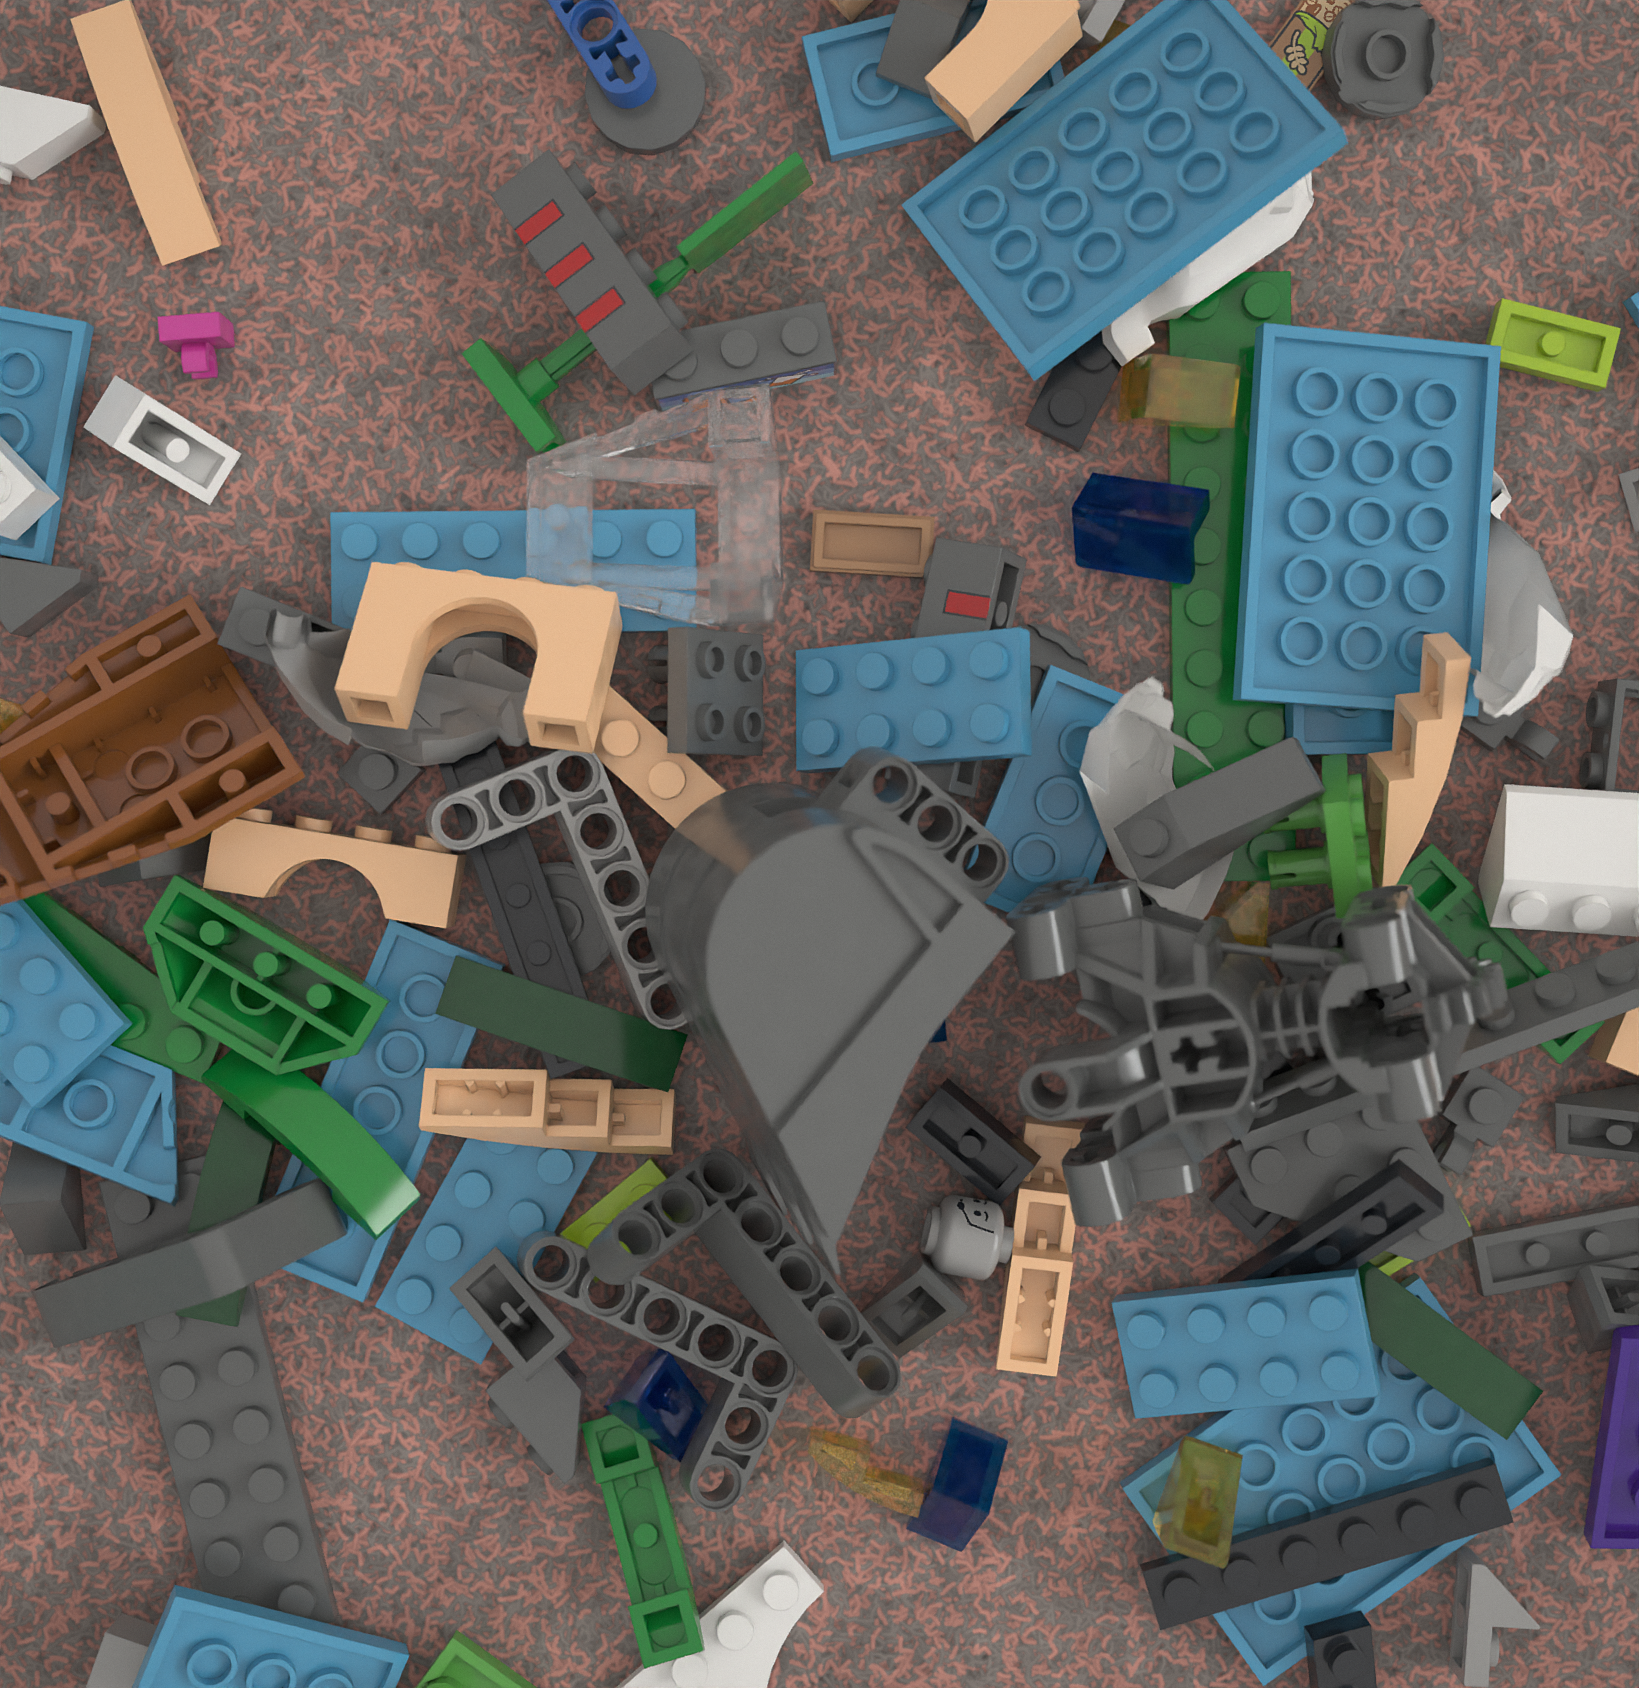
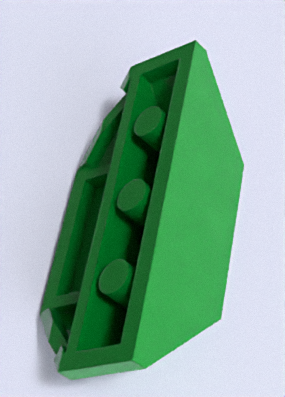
[143,874,390,1075]

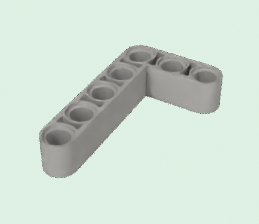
[425,749,687,1030]

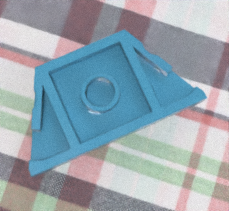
[0,1045,179,1207]

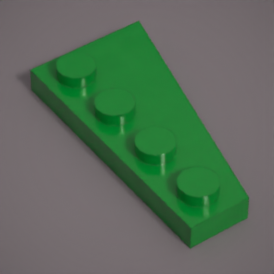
[23,891,223,1083]

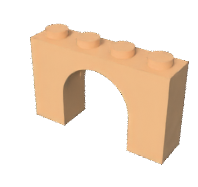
[828,0,1083,143]
[335,562,623,754]

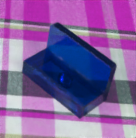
[1071,472,1210,585]

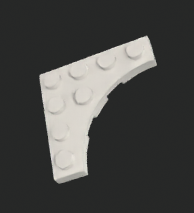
[616,1541,824,1688]

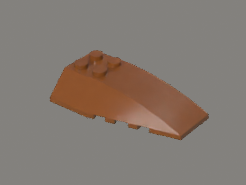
[0,594,305,906]

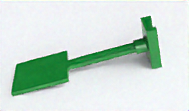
[461,151,814,457]

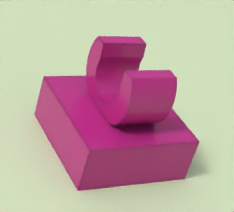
[157,312,235,380]

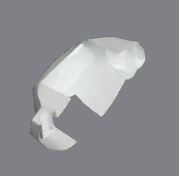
[1102,171,1314,366]
[1469,470,1573,718]
[1080,677,1234,920]

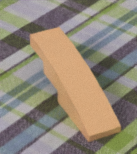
[71,0,222,266]
[1364,632,1471,887]
[419,1068,676,1155]
[996,1116,1085,1377]

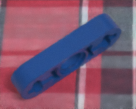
[547,0,657,109]

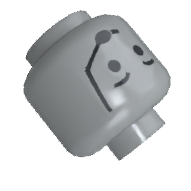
[921,1195,1014,1280]

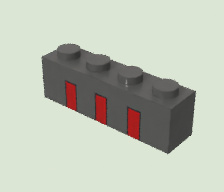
[491,149,694,395]
[884,537,1027,798]

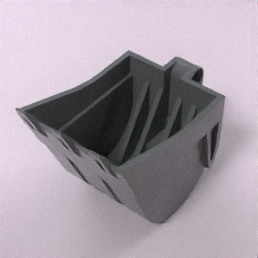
[646,746,1015,1275]

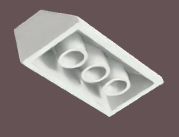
[1478,784,1639,937]

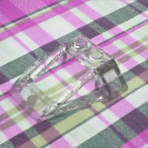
[526,383,784,627]

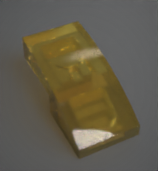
[808,1426,924,1518]

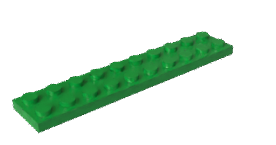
[1166,271,1296,881]

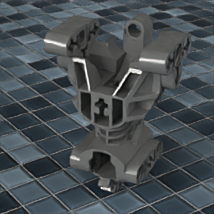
[1006,877,1508,1227]

